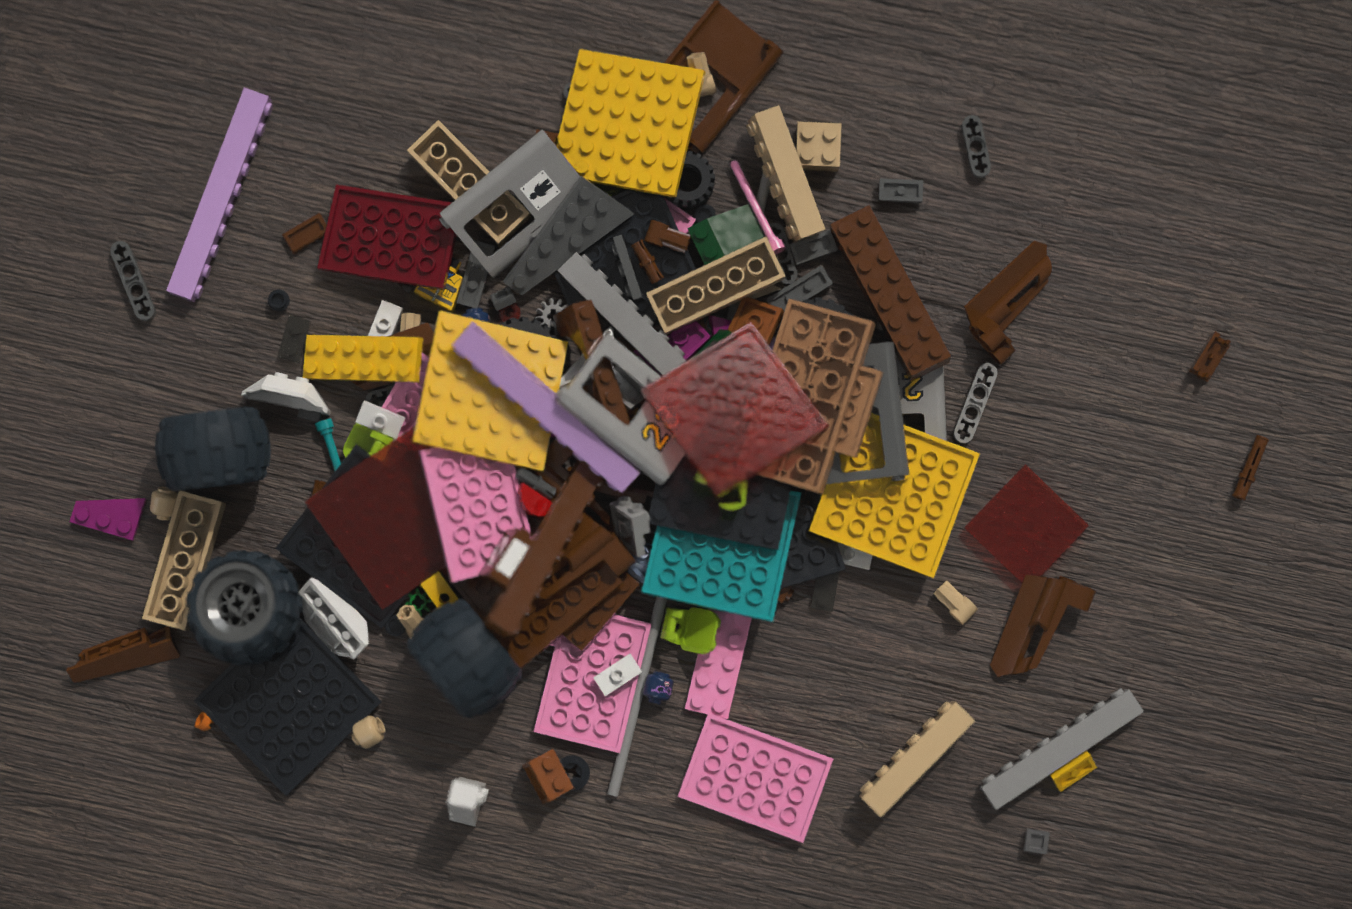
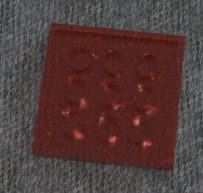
[964,464,1089,583]

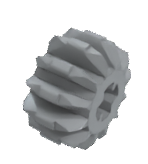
[535,298,569,336]

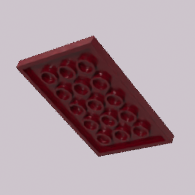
[317,184,457,290]

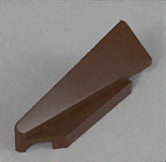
[567,467,656,505]
[66,626,180,683]

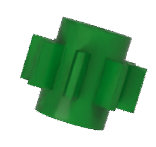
[405,589,433,616]

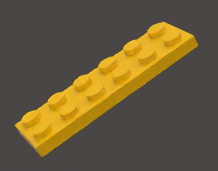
[303,335,423,383]

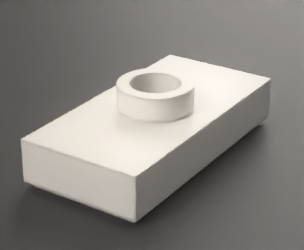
[368,300,403,336]
[355,401,405,439]
[838,543,873,570]
[593,654,642,696]

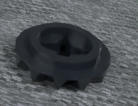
[560,755,590,791]

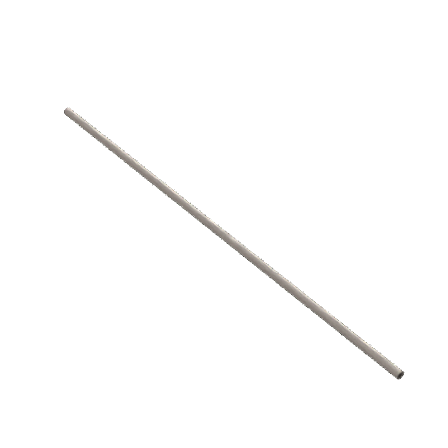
[607,173,771,797]

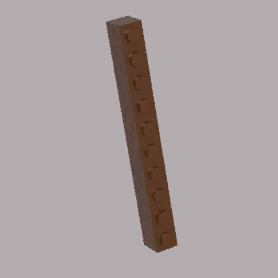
[483,459,605,639]

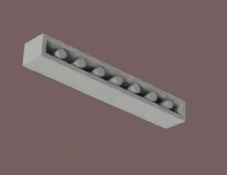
[558,252,702,395]
[979,688,1144,810]

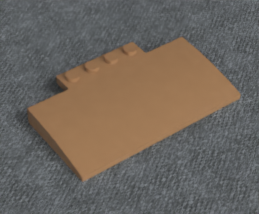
[736,299,883,495]

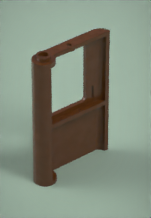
[664,0,784,154]

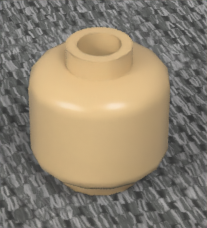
[150,487,178,520]
[351,716,386,749]

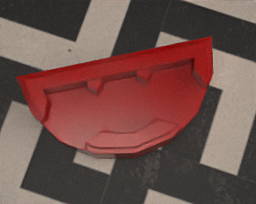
[517,483,553,517]

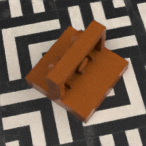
[728,297,784,354]
[522,749,574,805]

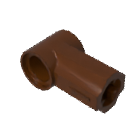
[644,220,691,254]

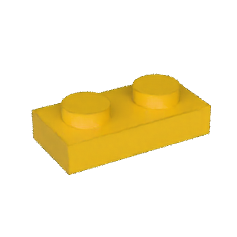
[1050,750,1097,792]

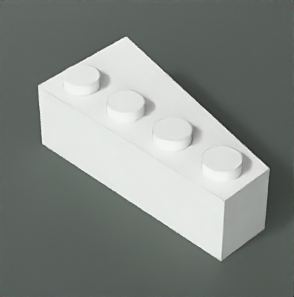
[448,777,489,826]

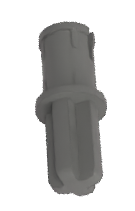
[515,467,556,500]

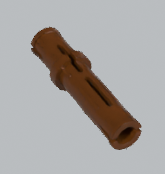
[1232,435,1269,501]

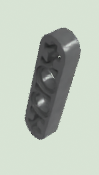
[110,241,156,322]

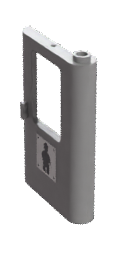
[439,129,580,278]

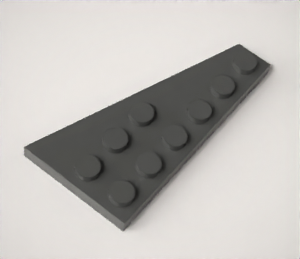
[503,176,634,295]

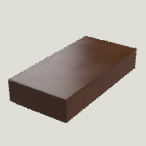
[282,213,327,254]

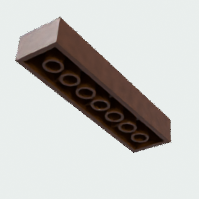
[830,205,951,382]

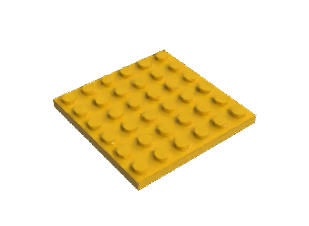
[556,49,705,198]
[412,311,568,472]
[809,413,980,578]

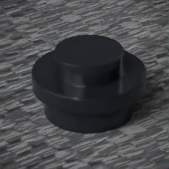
[268,289,290,311]

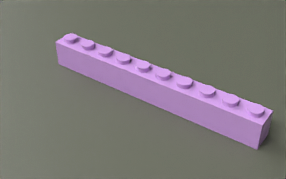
[166,87,273,302]
[452,321,640,493]

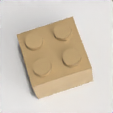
[796,122,841,172]

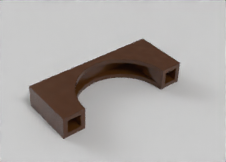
[553,299,630,426]

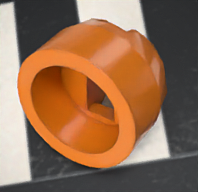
[195,711,214,731]

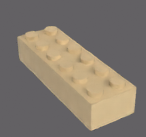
[747,105,825,243]
[407,120,531,247]
[646,237,785,335]
[142,491,226,631]
[859,701,975,817]

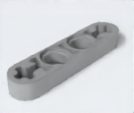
[953,363,998,444]

